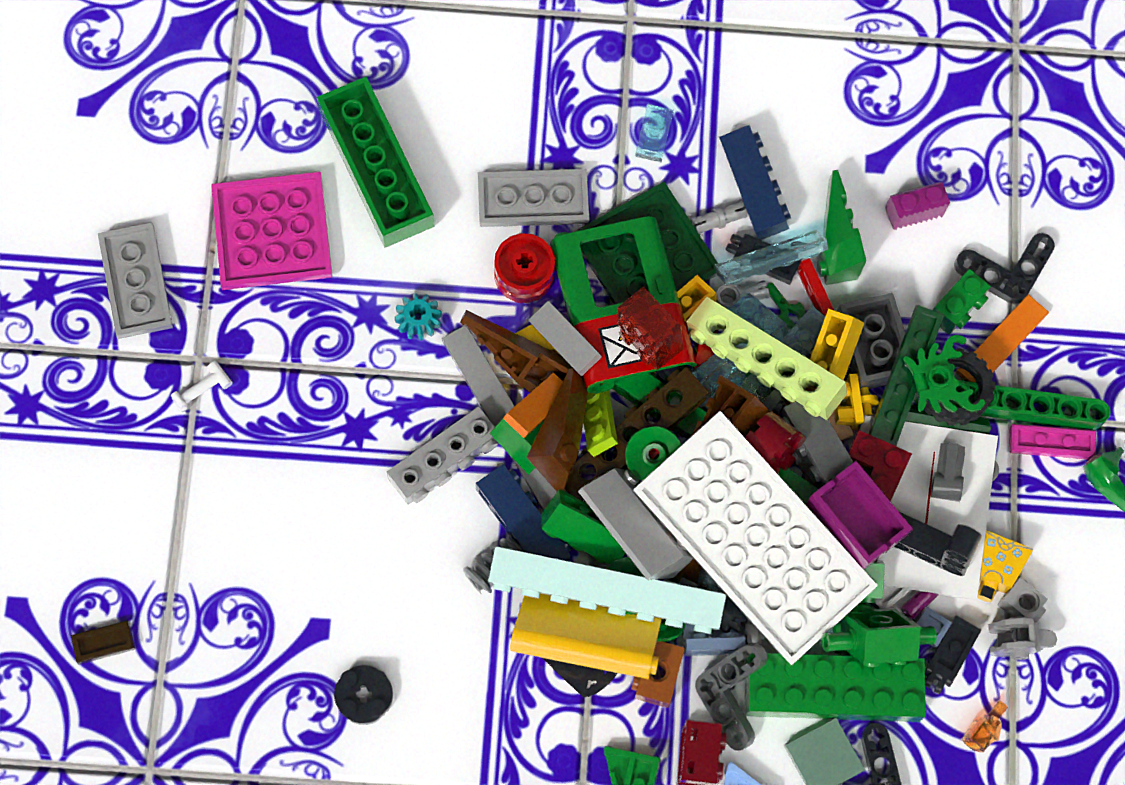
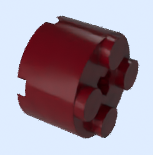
[745,412,806,474]

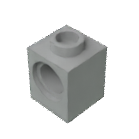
[997,578,1048,622]

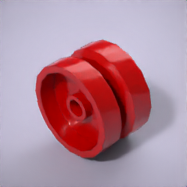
[494,233,555,303]

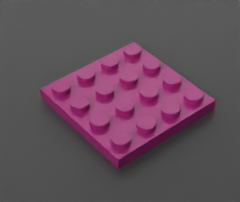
[211,172,333,290]

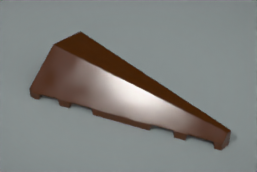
[460,310,584,393]

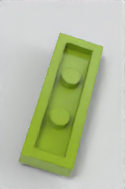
[584,383,618,457]

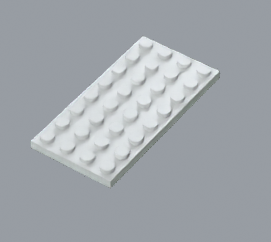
[633,411,878,665]

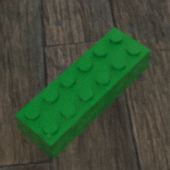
[316,76,435,248]
[745,653,926,722]

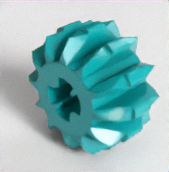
[394,293,442,341]

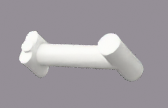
[171,361,233,412]

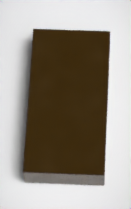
[71,620,136,665]

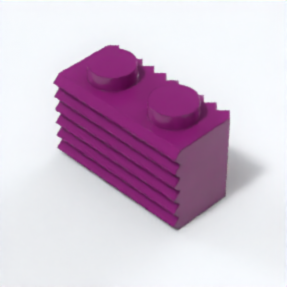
[885,182,950,230]

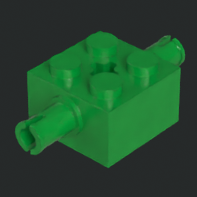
[822,608,937,667]

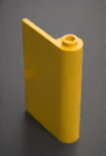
[510,593,662,679]

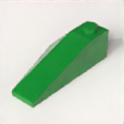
[817,170,866,285]

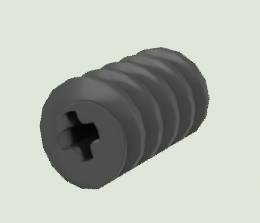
[463,536,523,594]

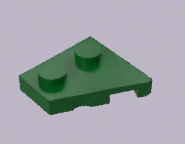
[604,746,661,785]

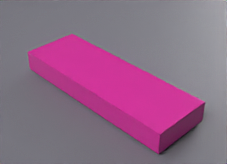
[1010,424,1096,460]

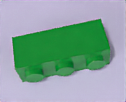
[541,489,626,565]

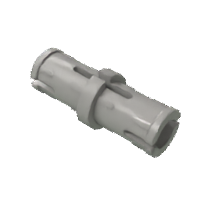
[691,201,747,234]

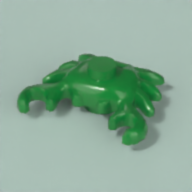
[903,335,985,413]

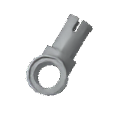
[716,281,769,313]

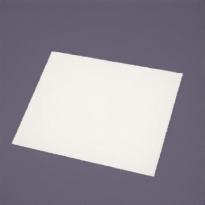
[860,415,998,600]

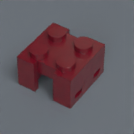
[676,720,727,785]

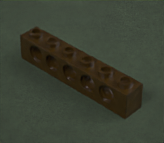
[565,367,711,503]

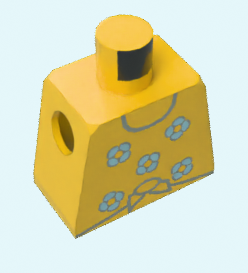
[977,530,1033,602]

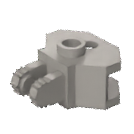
[988,617,1058,660]

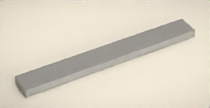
[442,325,566,511]

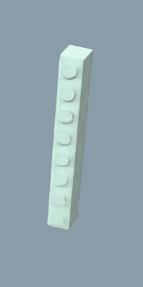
[488,547,726,634]

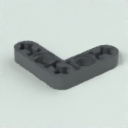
[695,643,767,751]

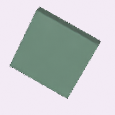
[784,718,865,785]

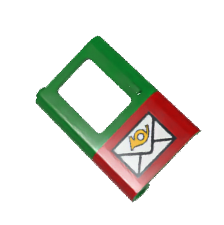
[550,216,697,394]

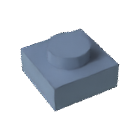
[916,607,952,648]

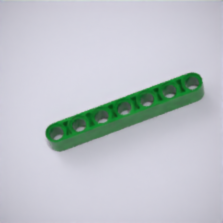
[913,380,1111,430]

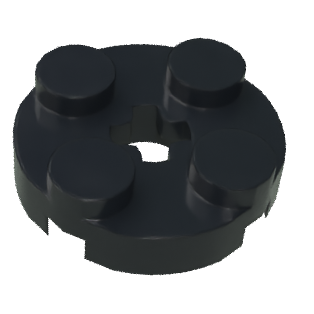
[334,665,393,725]

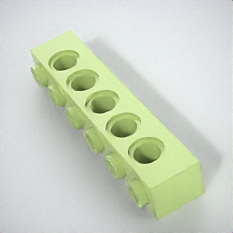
[686,297,847,420]

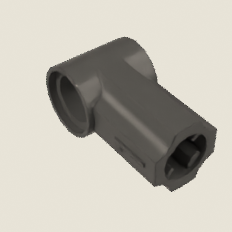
[931,442,965,502]

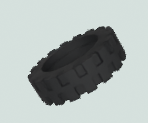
[917,348,995,426]

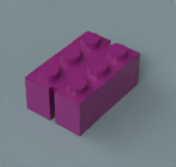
[806,461,913,570]

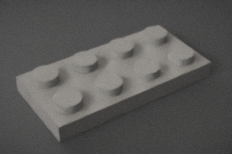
[478,169,589,227]
[98,222,173,339]

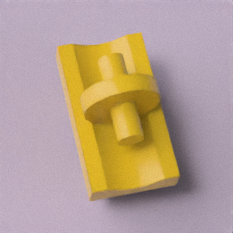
[834,374,879,431]

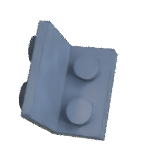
[683,597,745,656]

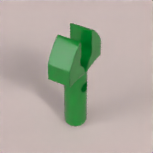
[765,282,805,330]

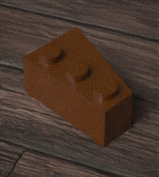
[692,375,770,438]

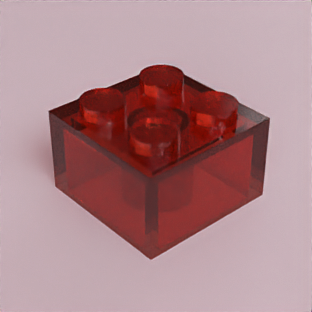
[617,287,683,370]

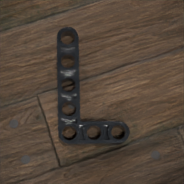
[894,511,982,576]

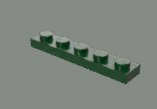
[868,305,944,446]

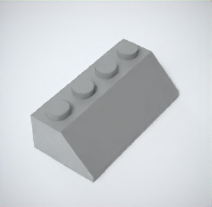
[578,468,694,580]

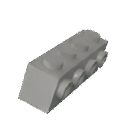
[387,406,498,505]

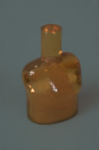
[961,701,1008,753]

